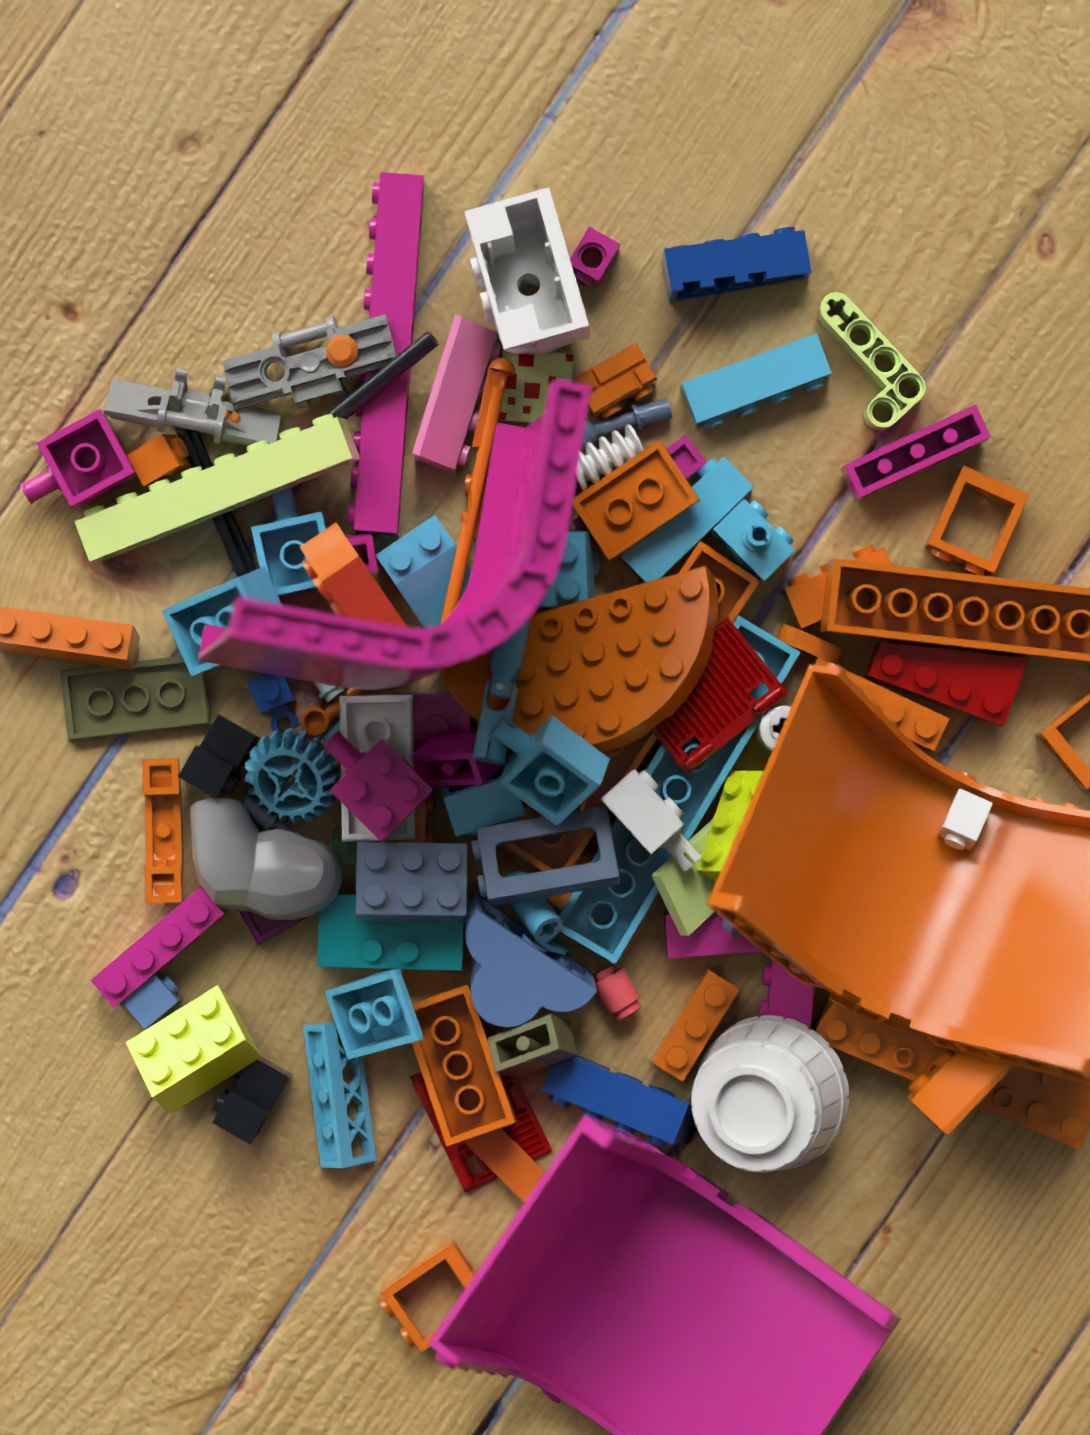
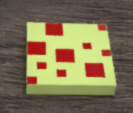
[498,349,574,424]

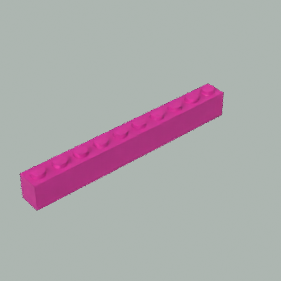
[348,172,425,536]

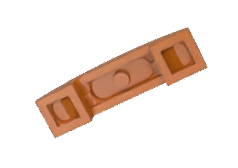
[142,758,183,903]

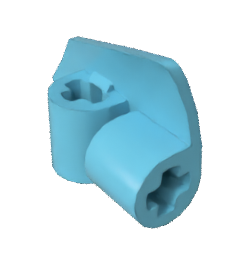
[505,871,570,955]

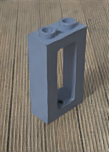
[471,806,620,907]

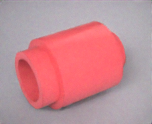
[595,964,641,1020]

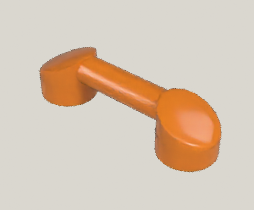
[301,688,372,738]

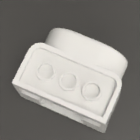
[464,187,590,355]

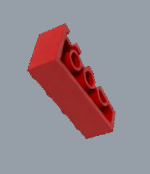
[864,642,1029,727]

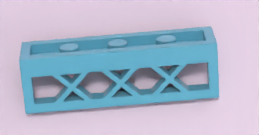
[303,1021,376,1168]

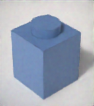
[122,972,182,1029]

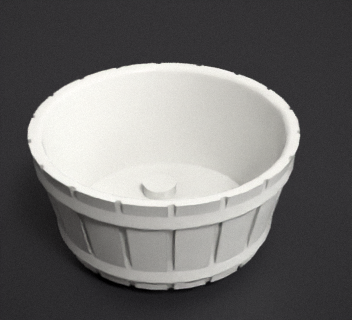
[691,1015,849,1173]

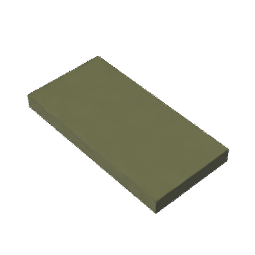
[60,656,212,742]

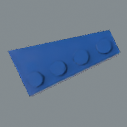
[541,1055,695,1149]

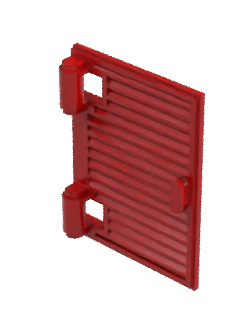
[650,617,789,775]
[410,1034,553,1193]

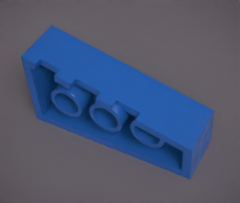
[661,227,812,303]

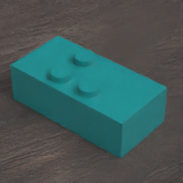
[317,893,465,971]

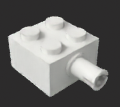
[600,769,702,871]

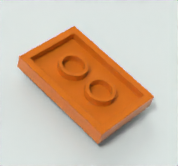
[572,440,701,561]

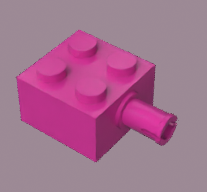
[20,409,138,510]
[323,730,435,842]

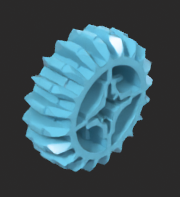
[244,727,341,824]

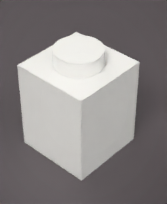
[937,788,993,850]

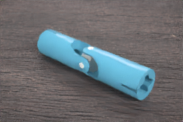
[472,619,530,765]

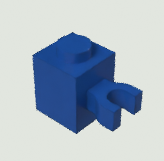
[247,673,301,733]

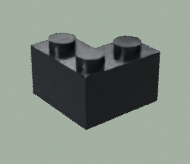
[177,714,259,798]
[211,1057,292,1144]

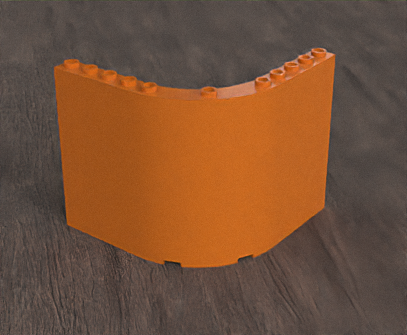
[707,663,1090,1084]

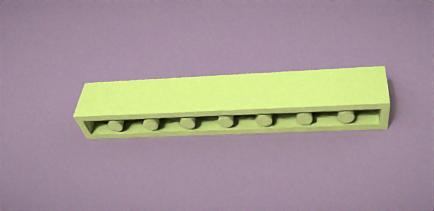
[74,414,360,563]

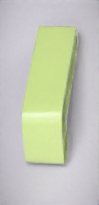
[817,292,926,432]

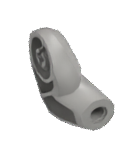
[190,798,342,920]

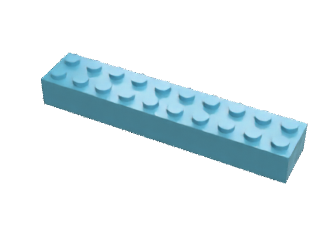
[559,615,800,964]

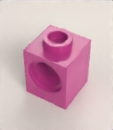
[570,226,620,287]

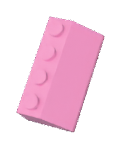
[412,315,502,473]

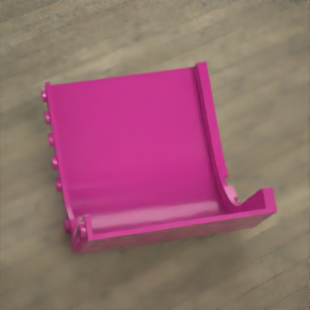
[197,379,591,690]
[428,1115,902,1435]

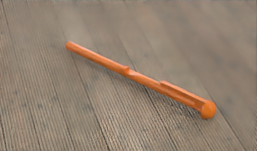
[440,358,515,625]

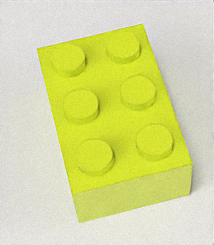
[697,770,764,882]
[126,985,262,1115]

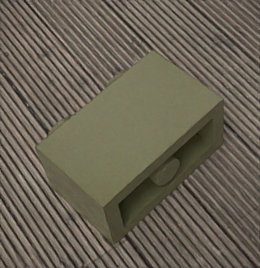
[487,1014,578,1078]

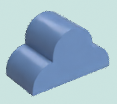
[465,893,597,1027]

